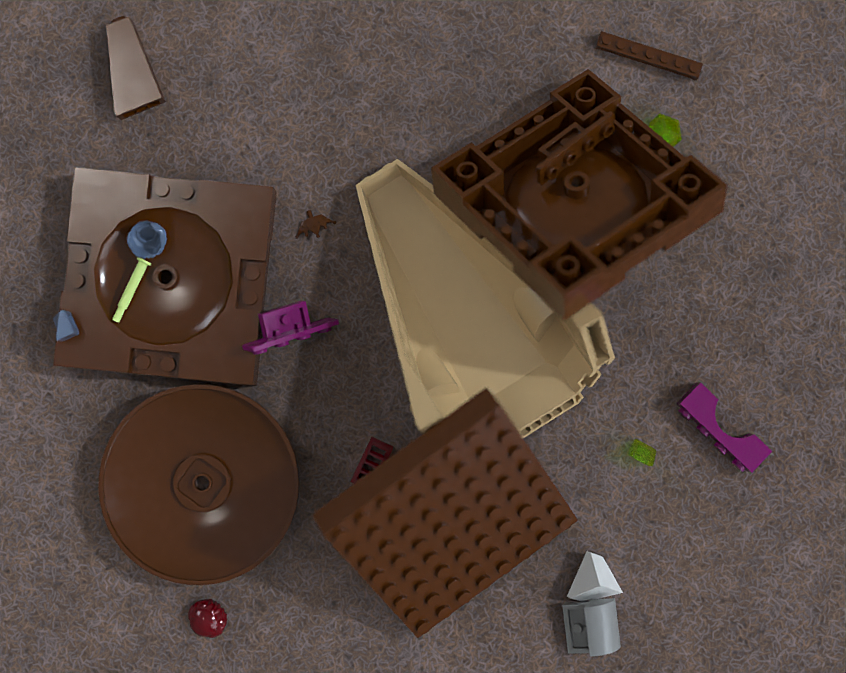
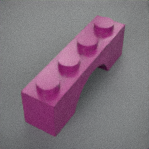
[676,382,772,473]

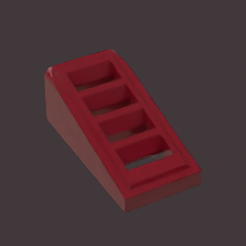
[350,437,394,484]

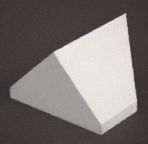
[567,551,623,602]

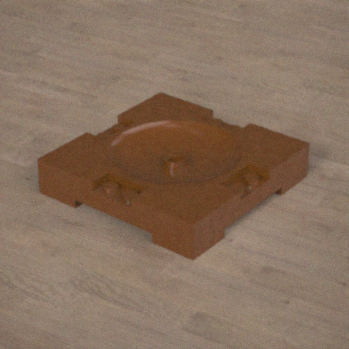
[431,69,727,321]
[53,167,277,385]

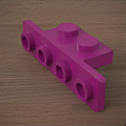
[242,301,339,355]

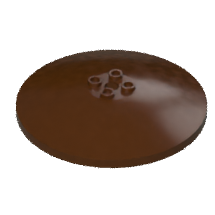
[98,384,300,585]

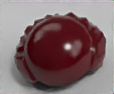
[188,599,227,638]

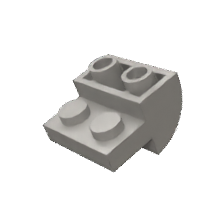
[562,598,621,656]

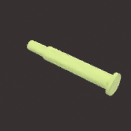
[112,257,151,323]

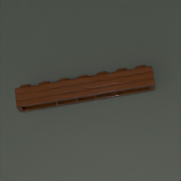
[595,31,703,81]

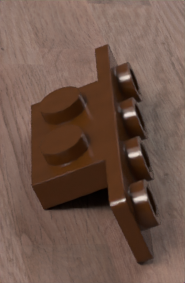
[536,111,615,186]

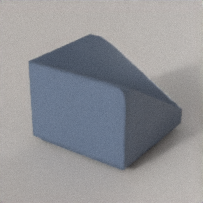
[53,310,80,342]

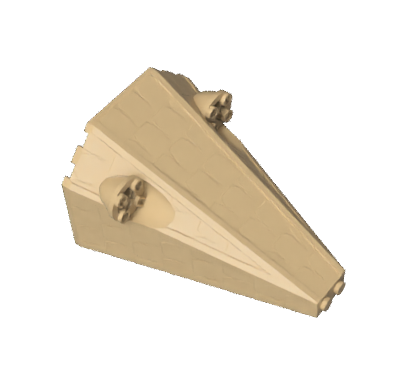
[356,159,615,438]

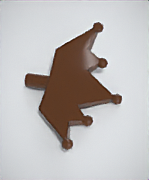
[295,210,336,239]

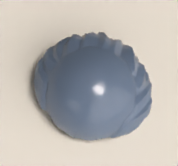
[127,220,167,259]

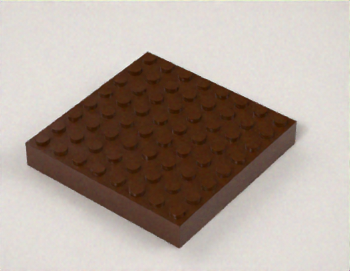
[312,387,578,638]

